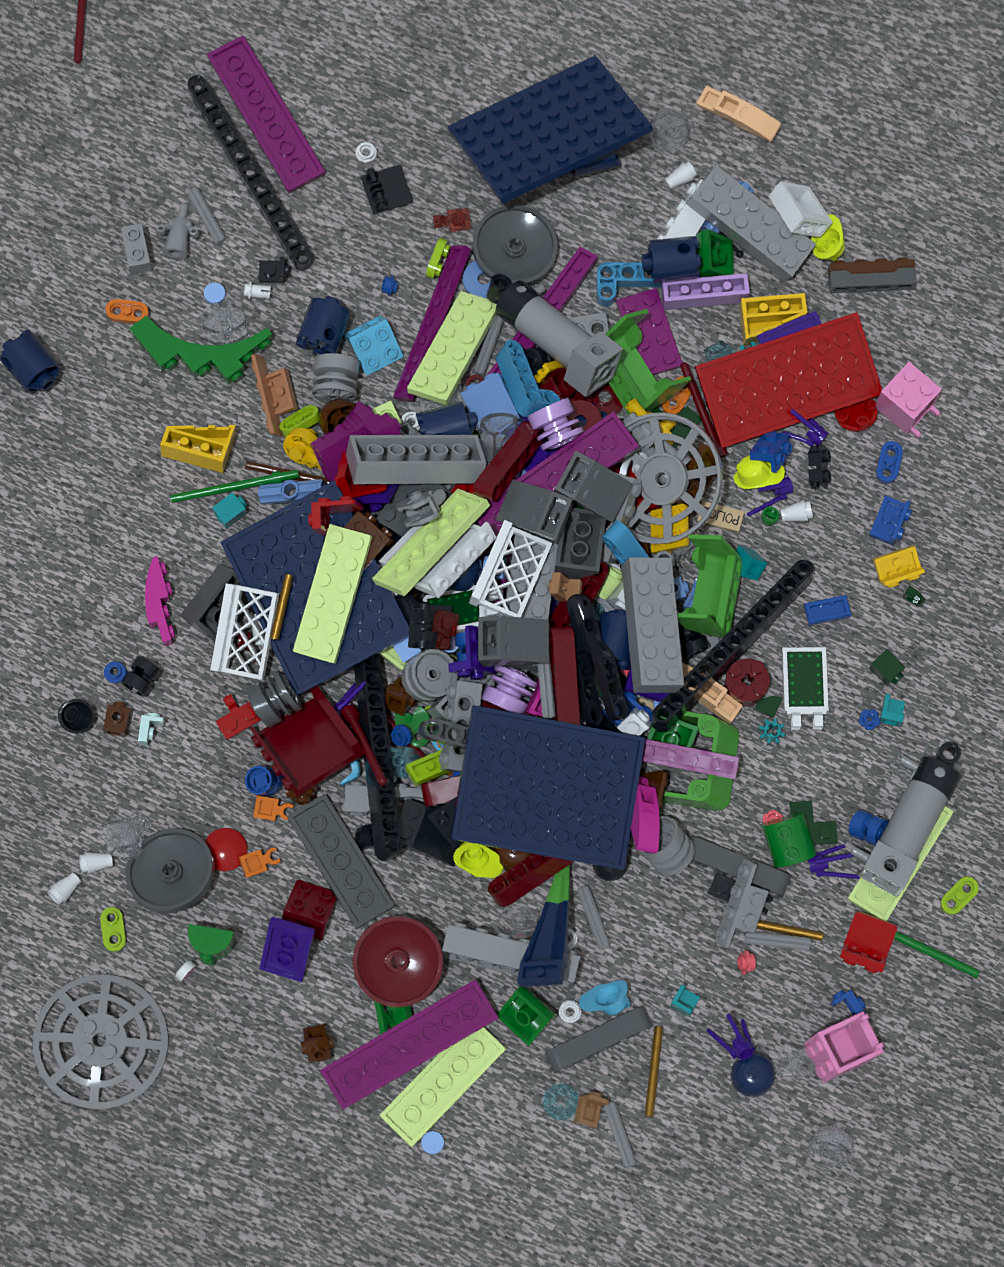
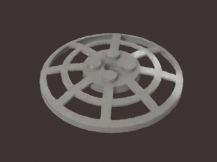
[620,413,723,544]
[33,974,168,1110]

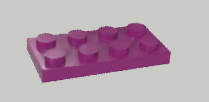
[616,288,682,376]

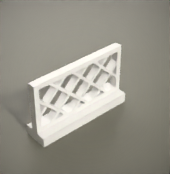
[469,520,552,617]
[210,583,279,680]

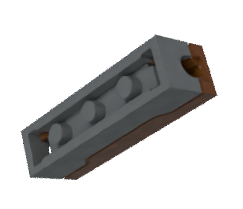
[828,257,917,294]

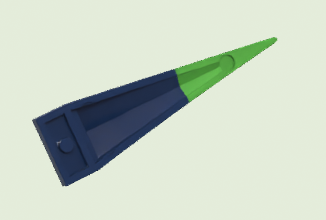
[517,865,570,987]

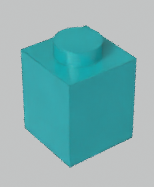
[212,492,247,529]

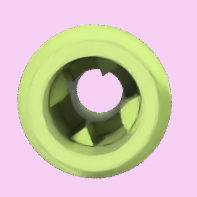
[597,566,623,600]

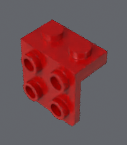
[335,451,388,498]
[308,496,363,536]
[840,911,897,973]

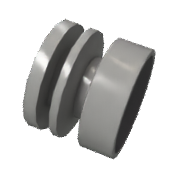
[311,353,360,401]
[639,816,695,876]

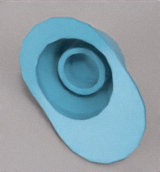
[579,980,631,1016]

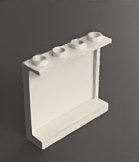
[379,503,497,598]

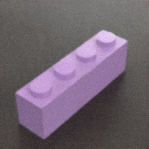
[661,273,750,310]

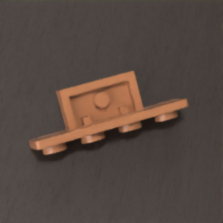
[251,353,298,437]

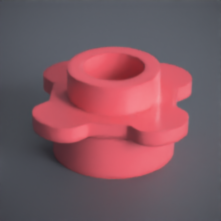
[737,950,756,975]

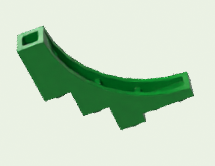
[129,316,273,384]

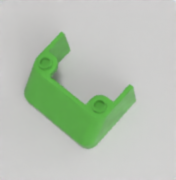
[605,309,691,415]
[677,534,742,638]
[663,712,739,811]

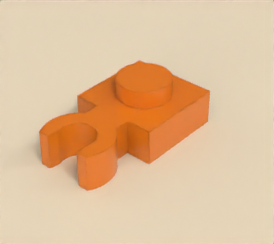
[253,795,293,821]
[238,848,280,878]

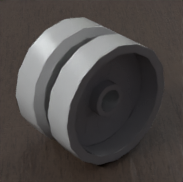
[401,649,457,702]

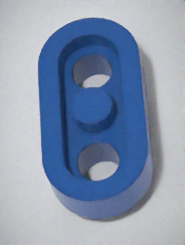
[876,441,903,484]

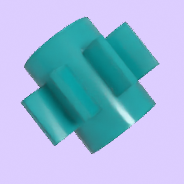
[758,718,785,746]

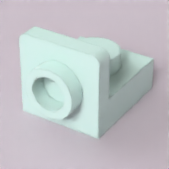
[138,713,164,746]

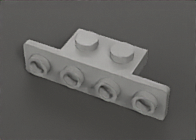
[715,859,769,949]

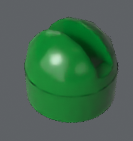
[761,507,779,526]

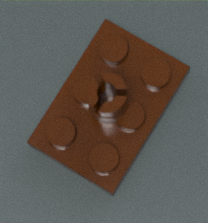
[673,443,717,519]

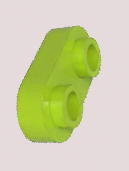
[426,238,451,279]
[279,405,320,437]
[940,877,979,915]
[100,907,126,952]

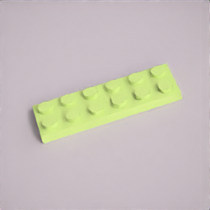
[407,291,497,405]
[372,488,490,596]
[293,524,373,664]
[847,806,954,921]
[379,1028,506,1148]

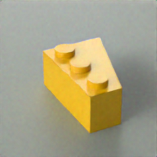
[739,293,807,347]
[160,425,236,473]

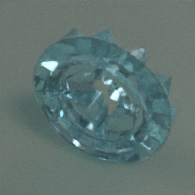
[543,1083,578,1120]

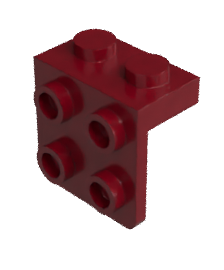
[282,880,337,941]

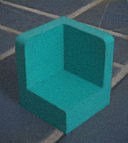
[736,545,767,581]
[880,693,905,727]
[669,984,700,1017]

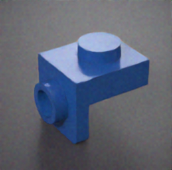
[830,990,866,1016]

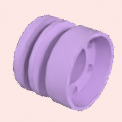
[527,398,584,451]
[481,666,538,714]

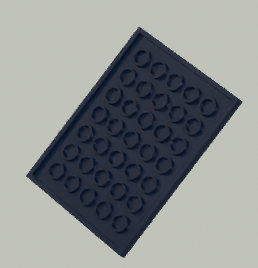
[447,55,653,204]
[220,480,409,696]
[450,705,645,870]

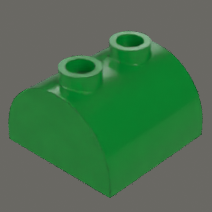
[696,229,734,278]
[647,717,699,748]
[761,811,817,868]
[188,924,236,965]
[497,987,556,1046]

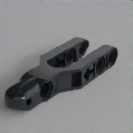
[567,594,628,726]

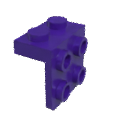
[448,625,496,680]

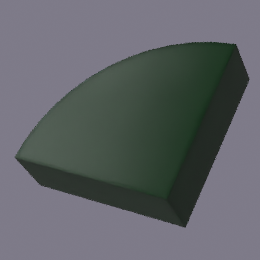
[903,585,925,608]
[753,696,782,718]

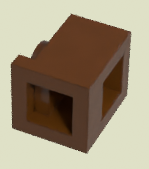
[103,702,131,737]

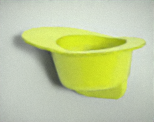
[811,214,845,261]
[733,455,785,489]
[453,842,503,878]

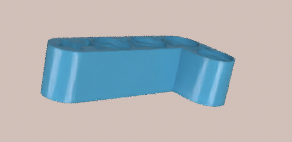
[596,262,662,307]
[496,340,560,417]
[602,520,674,579]

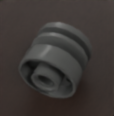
[246,670,302,728]

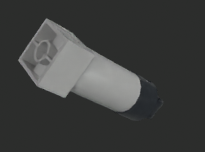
[486,274,623,397]
[851,742,961,897]

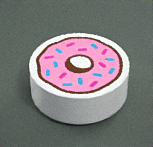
[176,960,197,982]

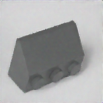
[376,484,453,539]
[555,508,606,579]
[180,564,250,642]

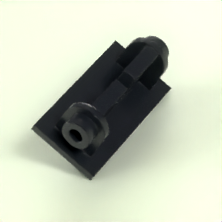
[808,443,831,489]

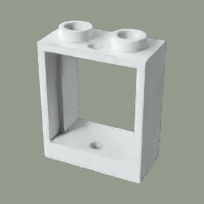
[768,181,833,237]

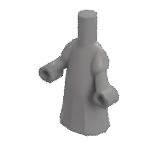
[157,204,199,259]

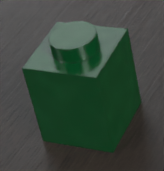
[869,649,905,687]

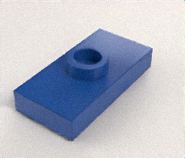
[803,595,851,626]

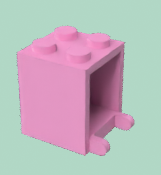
[876,362,942,438]
[804,1012,884,1083]

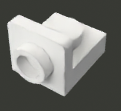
[617,707,652,736]

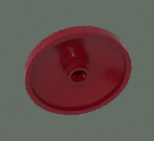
[352,916,443,1007]

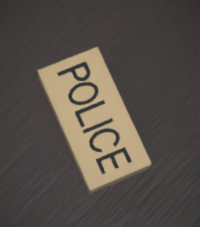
[697,501,744,533]

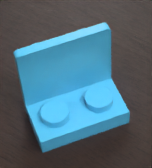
[343,315,403,375]

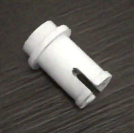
[244,282,271,299]

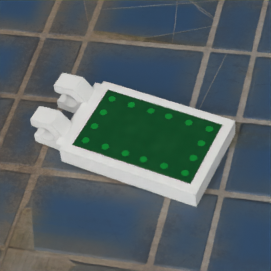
[423,585,504,635]
[782,647,829,730]

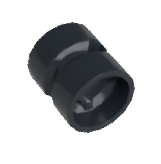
[523,347,555,376]
[678,624,710,660]
[121,656,161,697]

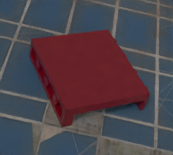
[250,686,364,797]

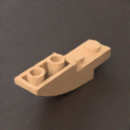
[696,86,782,142]
[682,663,743,724]

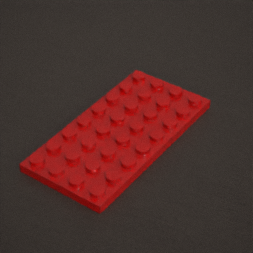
[694,312,882,448]

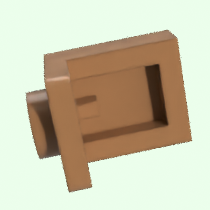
[548,572,582,602]
[574,1092,609,1129]

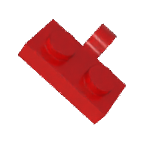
[215,694,262,741]

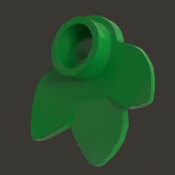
[390,706,429,748]

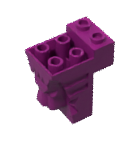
[310,401,401,482]

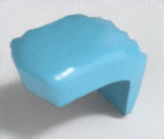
[340,759,361,786]

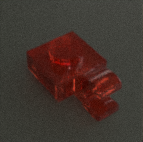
[433,208,471,232]
[432,610,459,650]

